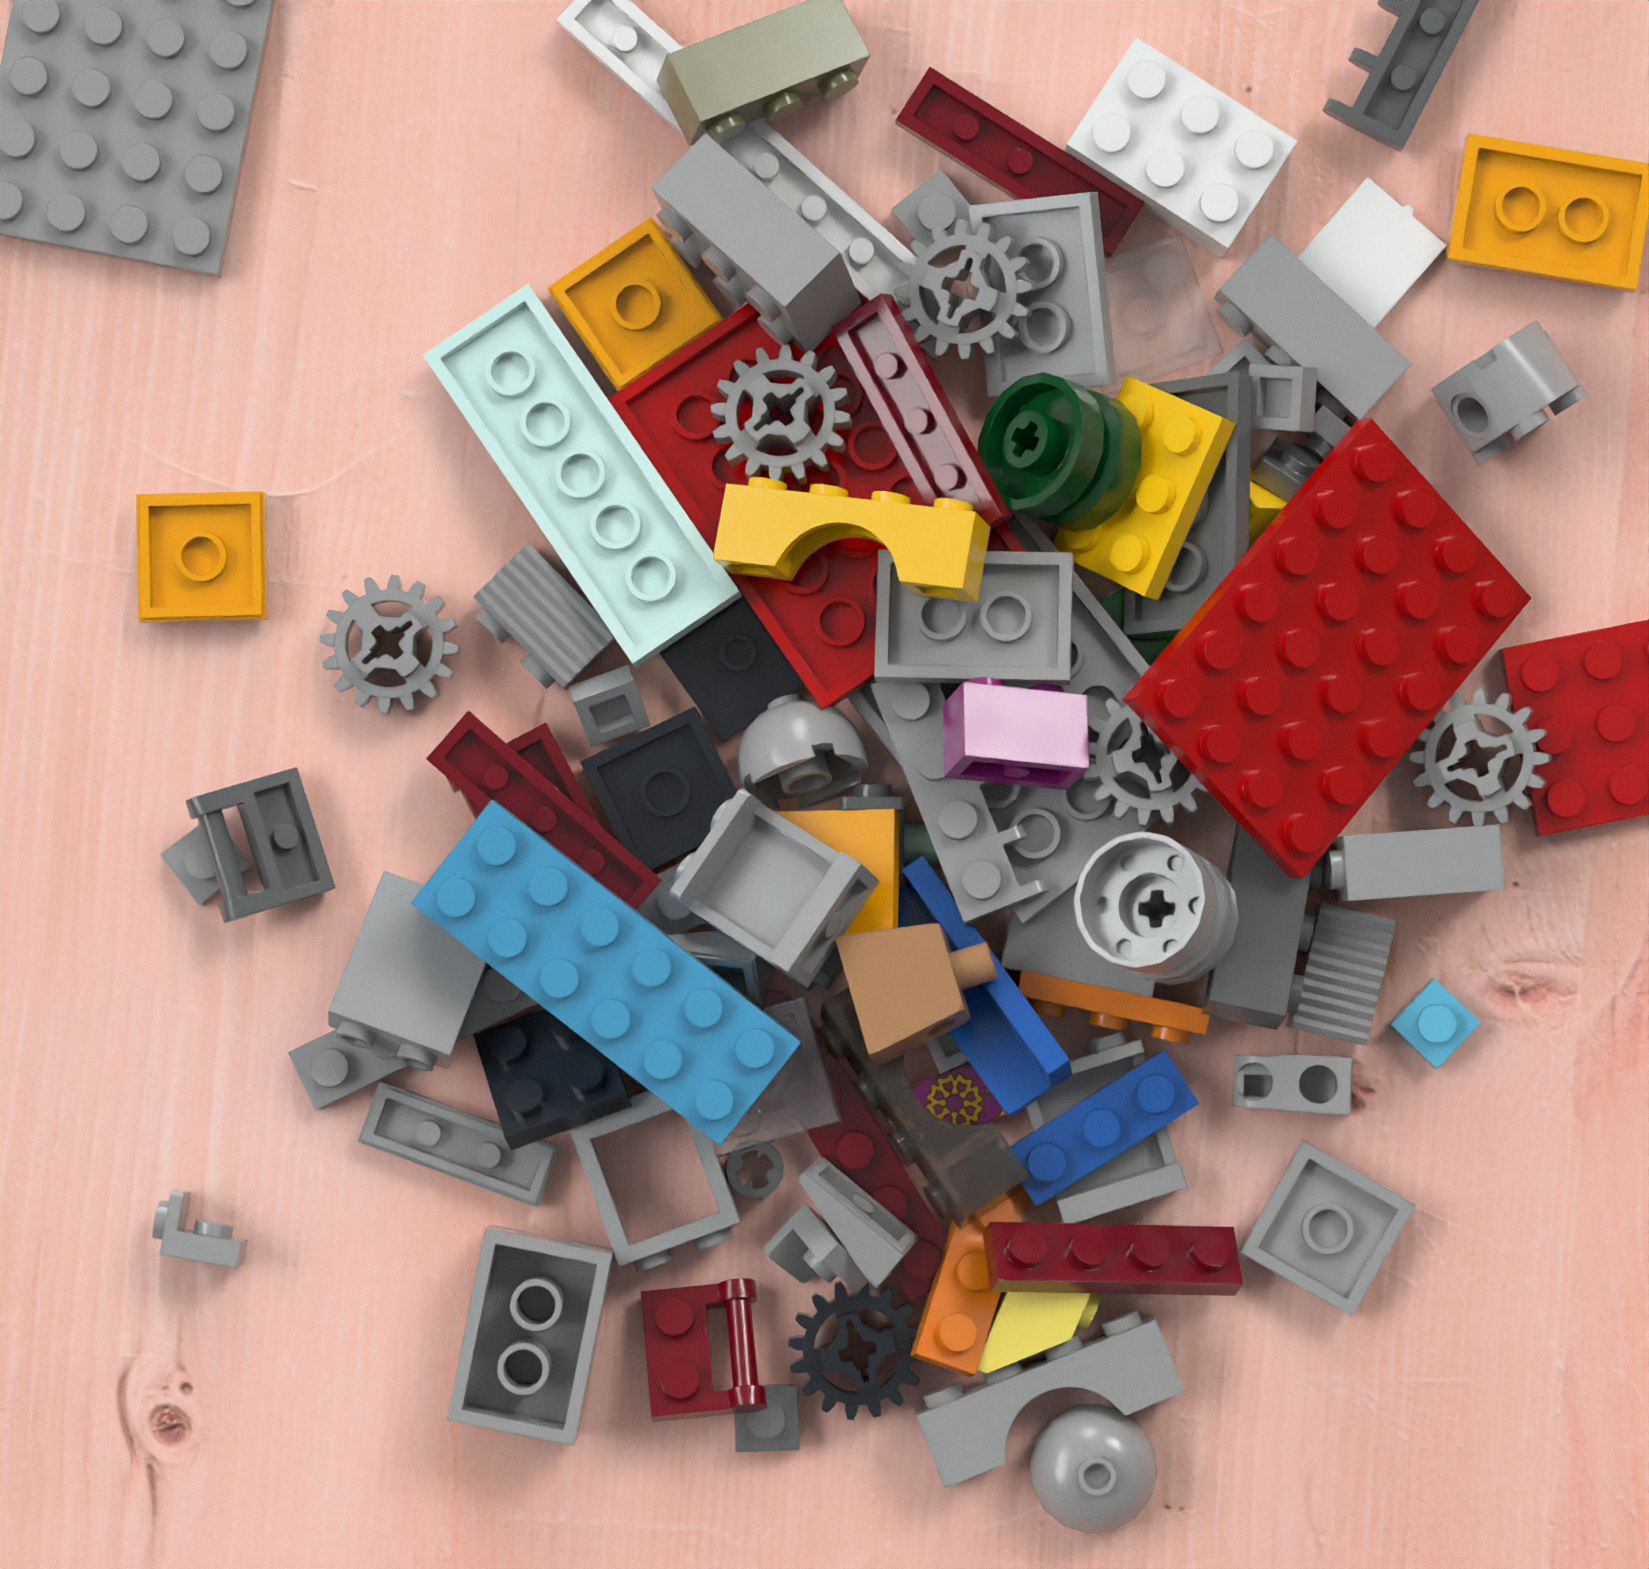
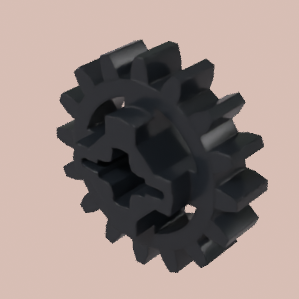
[788,1280,923,1420]

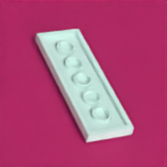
[423,284,742,668]

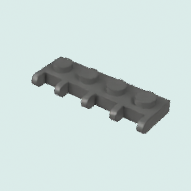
[1322,0,1479,152]

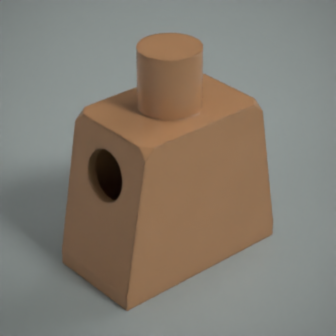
[835,923,998,1066]

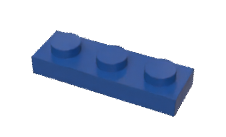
[1001,1049,1199,1207]

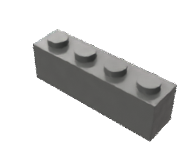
[1202,821,1326,1030]

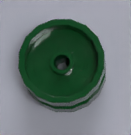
[977,372,1142,532]

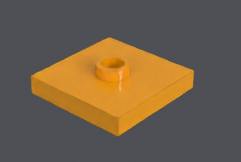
[547,216,723,392]
[136,491,269,623]
[776,809,900,935]

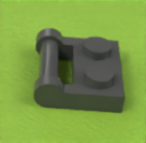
[185,767,336,923]

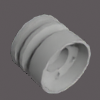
[1074,831,1239,985]

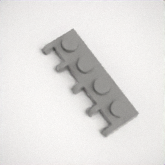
[870,682,1049,925]

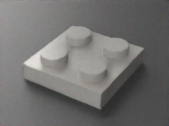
[1239,1140,1416,1316]

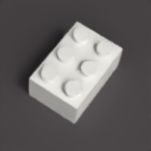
[1065,37,1298,259]

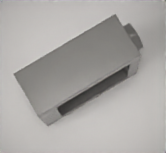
[1322,825,1505,902]
[569,1090,741,1272]

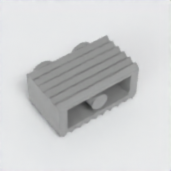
[474,543,617,690]
[1286,903,1396,1046]

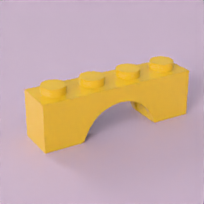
[713,477,990,603]

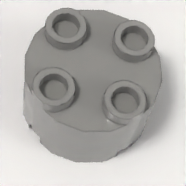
[1431,320,1588,465]

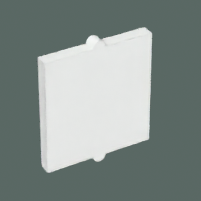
[1297,177,1447,328]

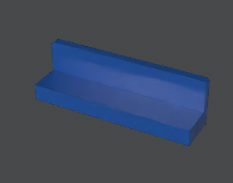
[898,856,1073,1116]

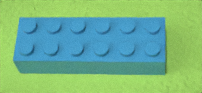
[411,800,801,1145]

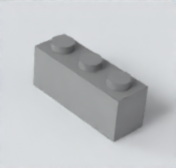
[1214,234,1412,426]

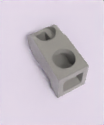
[1232,1054,1353,1115]

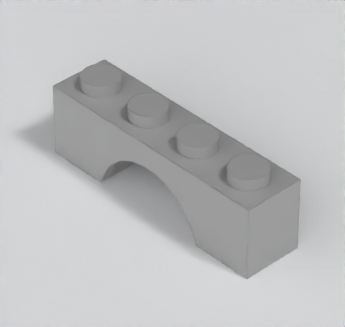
[915,1310,1185,1488]

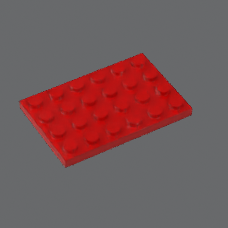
[608,303,1027,710]
[1123,418,1532,879]

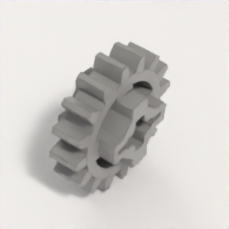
[894,219,1036,360]
[711,344,852,485]
[320,574,460,714]
[1083,688,1211,828]
[1409,688,1552,826]

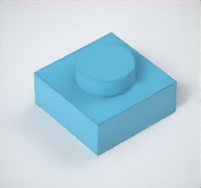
[1388,978,1481,1069]

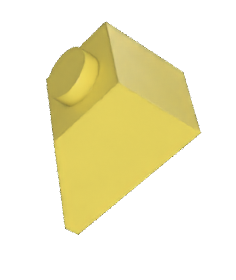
[977,1292,1102,1373]

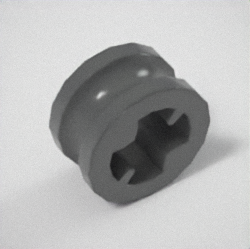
[726,1140,784,1198]

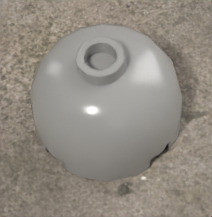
[737,694,869,811]
[1029,1404,1157,1533]

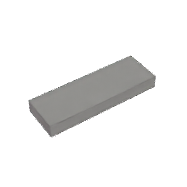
[357,1081,560,1207]

